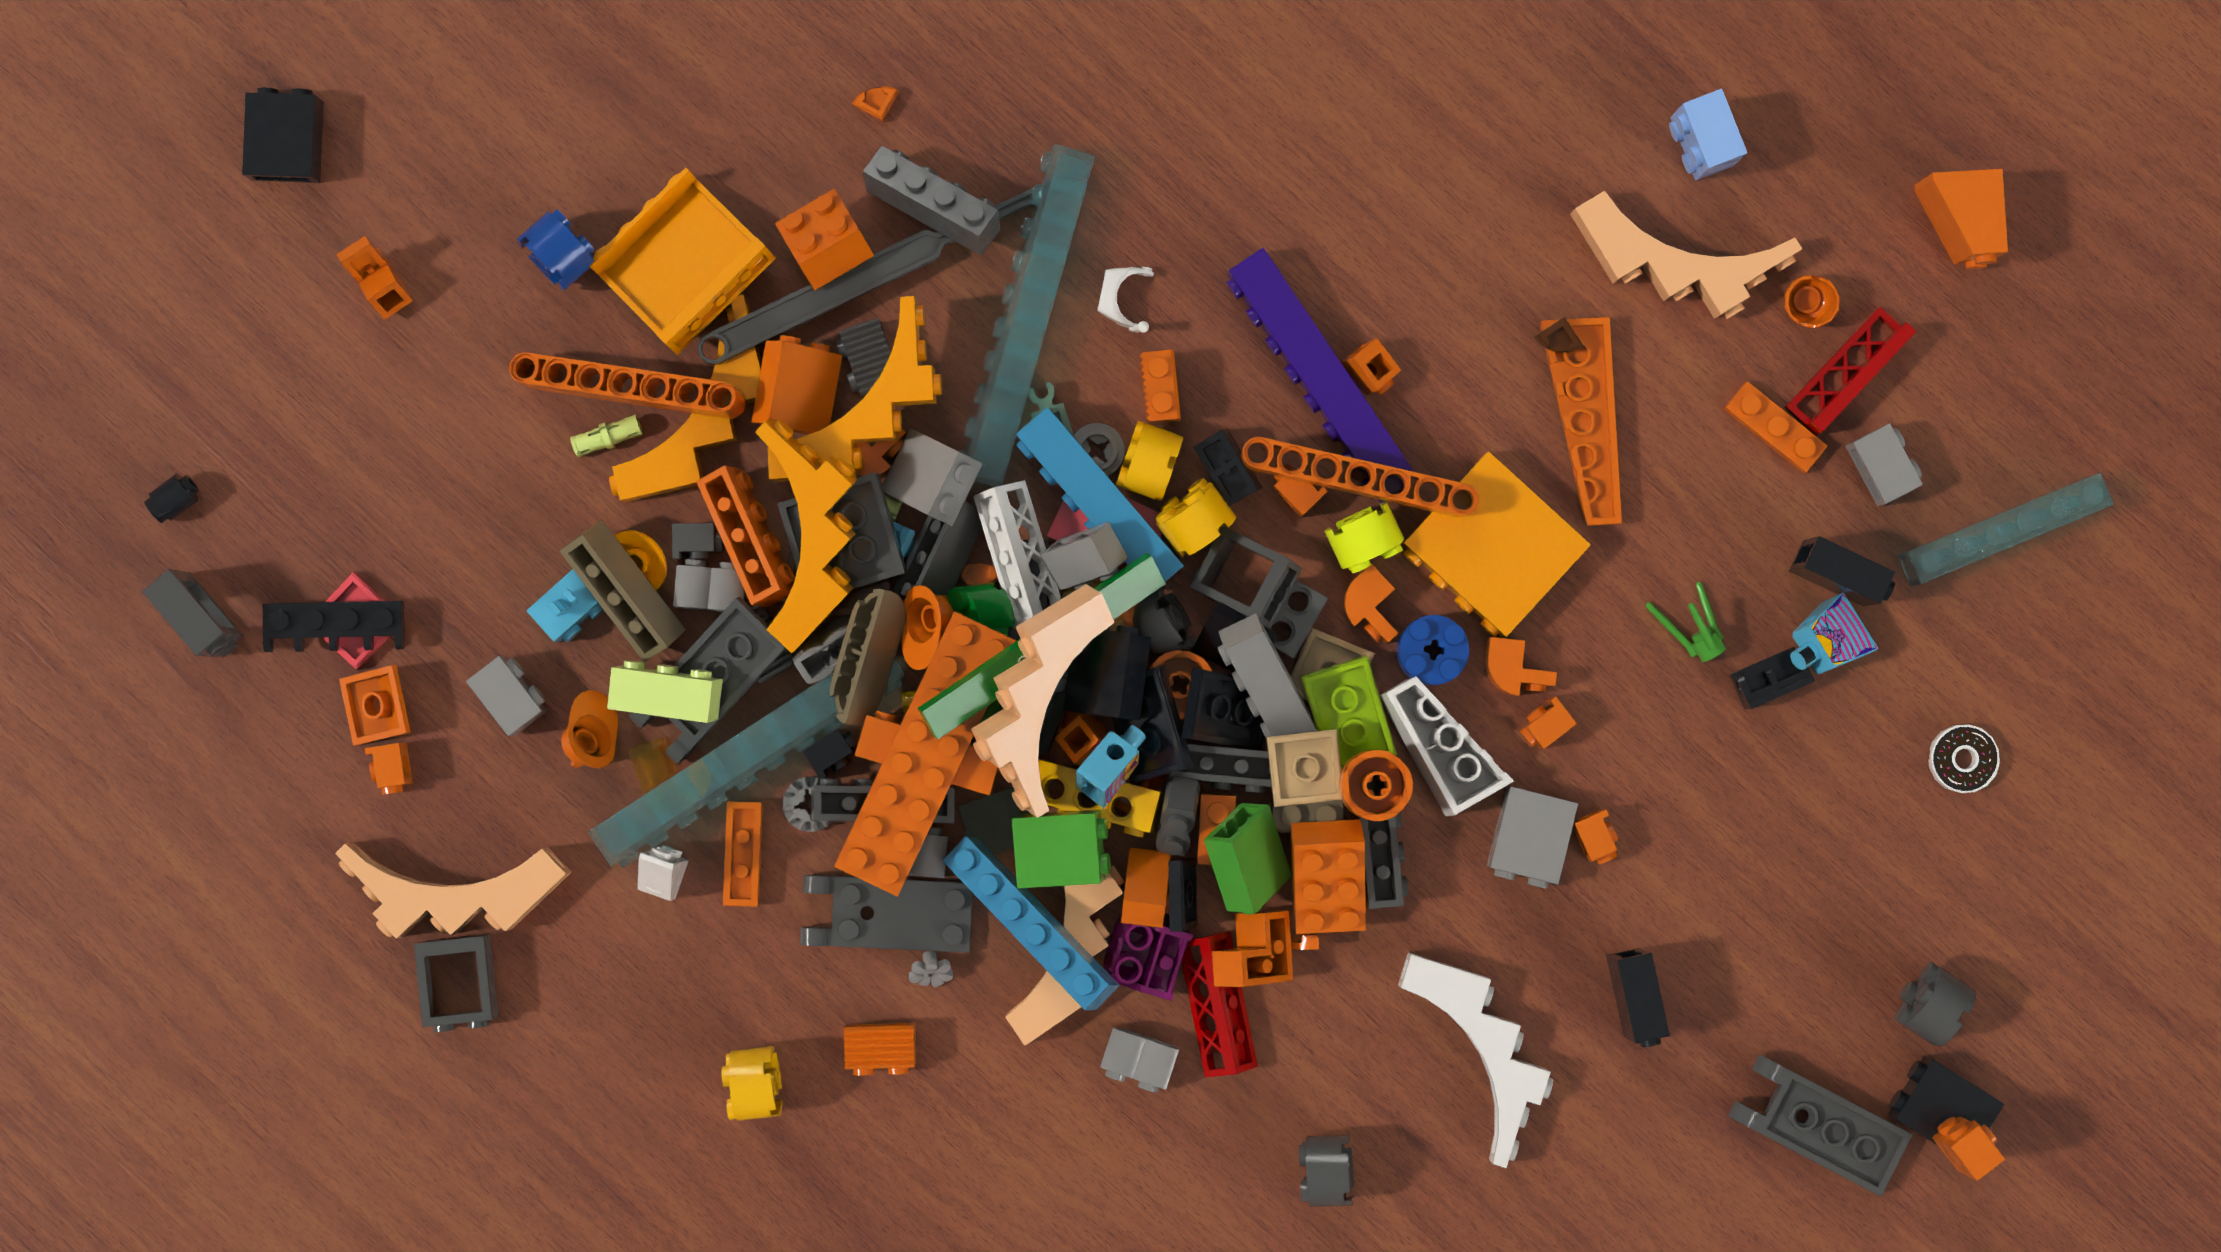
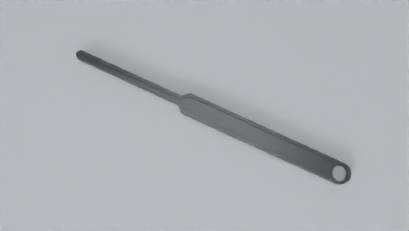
[698,165,1088,365]

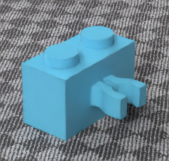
[526,569,604,643]

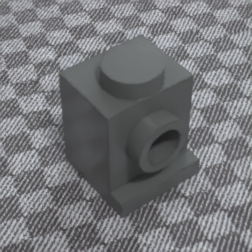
[672,523,724,560]

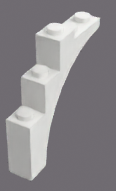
[1398,952,1553,1168]

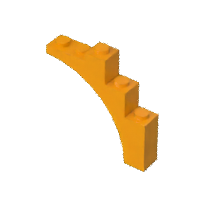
[768,296,942,482]
[755,418,858,653]

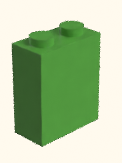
[1204,803,1292,915]
[1012,810,1111,888]

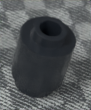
[144,473,199,523]

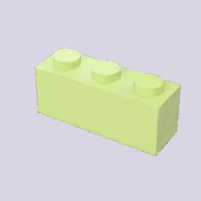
[607,660,723,723]

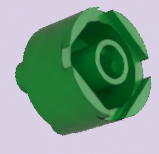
[946,582,1014,638]

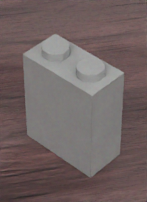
[882,428,983,526]
[1486,786,1578,889]

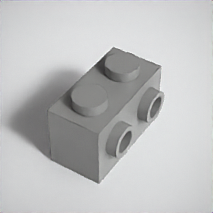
[1845,423,1923,507]
[1040,522,1128,591]
[466,656,547,736]

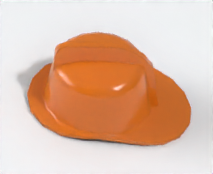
[902,585,954,670]
[561,690,618,769]

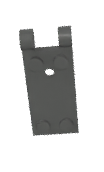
[628,597,786,765]
[800,875,973,953]
[1727,1054,1913,1196]

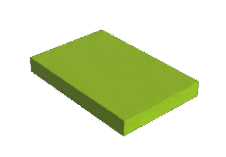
[1300,655,1397,770]

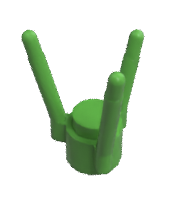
[1646,582,1726,662]

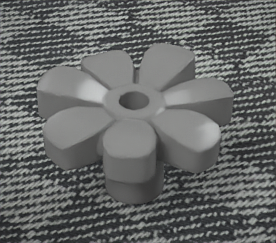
[909,951,953,988]

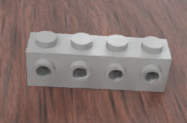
[1218,613,1317,737]

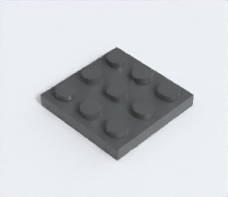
[777,473,908,590]

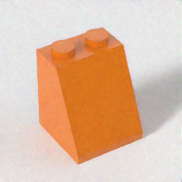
[1914,169,2008,270]

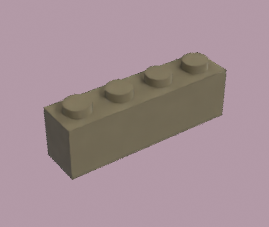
[559,519,686,662]

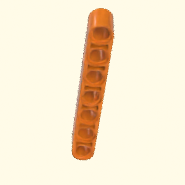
[509,352,746,419]
[1241,437,1479,517]

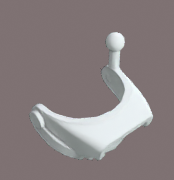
[1097,267,1154,333]

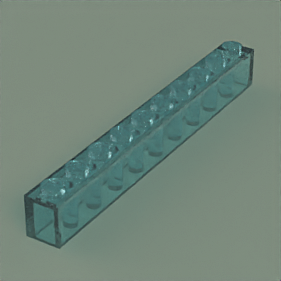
[959,144,1095,488]
[588,659,905,868]

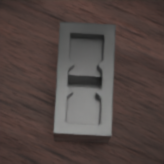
[1270,580,1328,659]

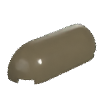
[829,589,906,725]

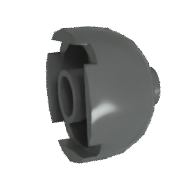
[1132,586,1196,656]

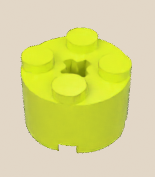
[1324,501,1405,573]

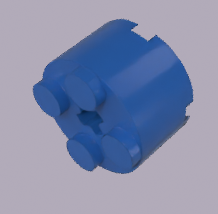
[516,209,594,291]
[1396,615,1469,685]

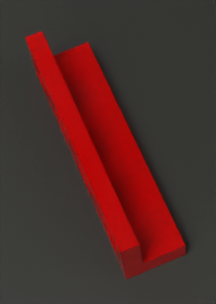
[1784,307,1917,435]
[1181,931,1258,1078]

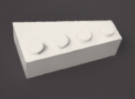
[1379,676,1514,817]

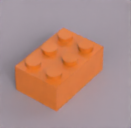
[1291,819,1366,934]

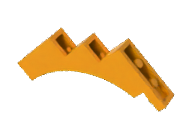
[609,294,762,503]

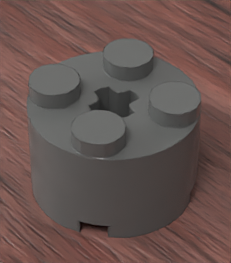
[1895,962,1976,1047]
[1299,1135,1354,1207]

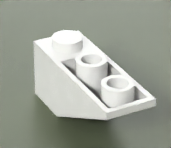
[637,845,689,901]

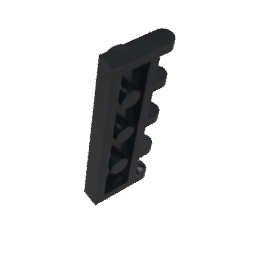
[262,601,405,653]

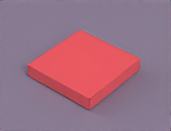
[323,572,406,670]

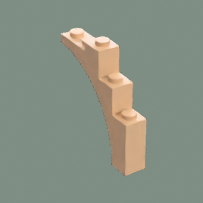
[1570,191,1802,319]
[971,584,1115,818]
[335,842,572,939]
[1005,865,1125,1046]

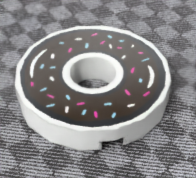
[1928,724,2000,793]

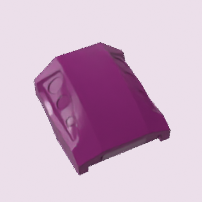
[1103,913,1193,1001]

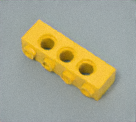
[1038,759,1164,838]

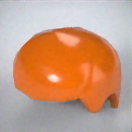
[1784,275,1840,328]

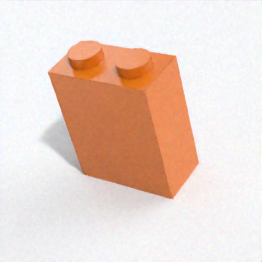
[751,335,842,435]

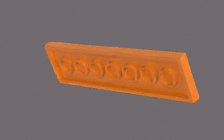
[834,611,1017,897]

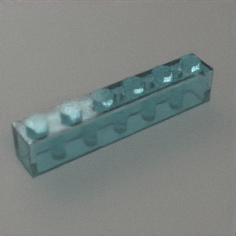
[1897,473,2114,586]

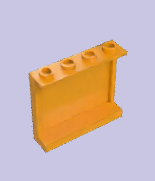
[589,168,776,355]
[1401,451,1591,638]

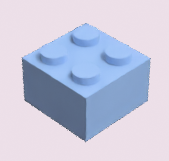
[1669,88,1747,181]

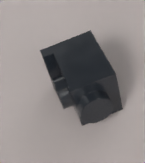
[803,729,858,779]

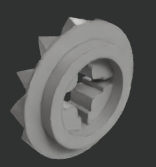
[1073,423,1125,476]
[782,777,832,832]

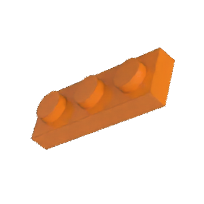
[1723,381,1828,474]
[723,801,763,907]

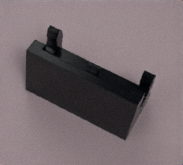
[1193,429,1263,506]
[1729,647,1815,709]

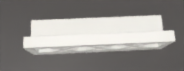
[973,480,1061,629]

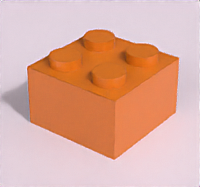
[775,189,874,291]

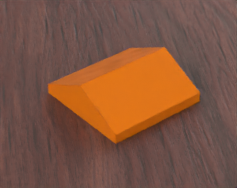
[339,665,411,746]

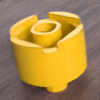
[1116,421,1184,501]
[1155,478,1236,558]
[721,1046,782,1121]

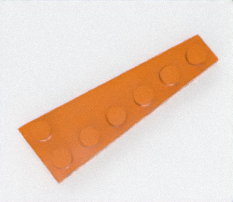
[1540,317,1622,526]

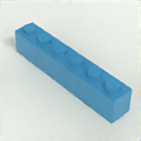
[1016,407,1184,582]
[942,836,1120,1010]

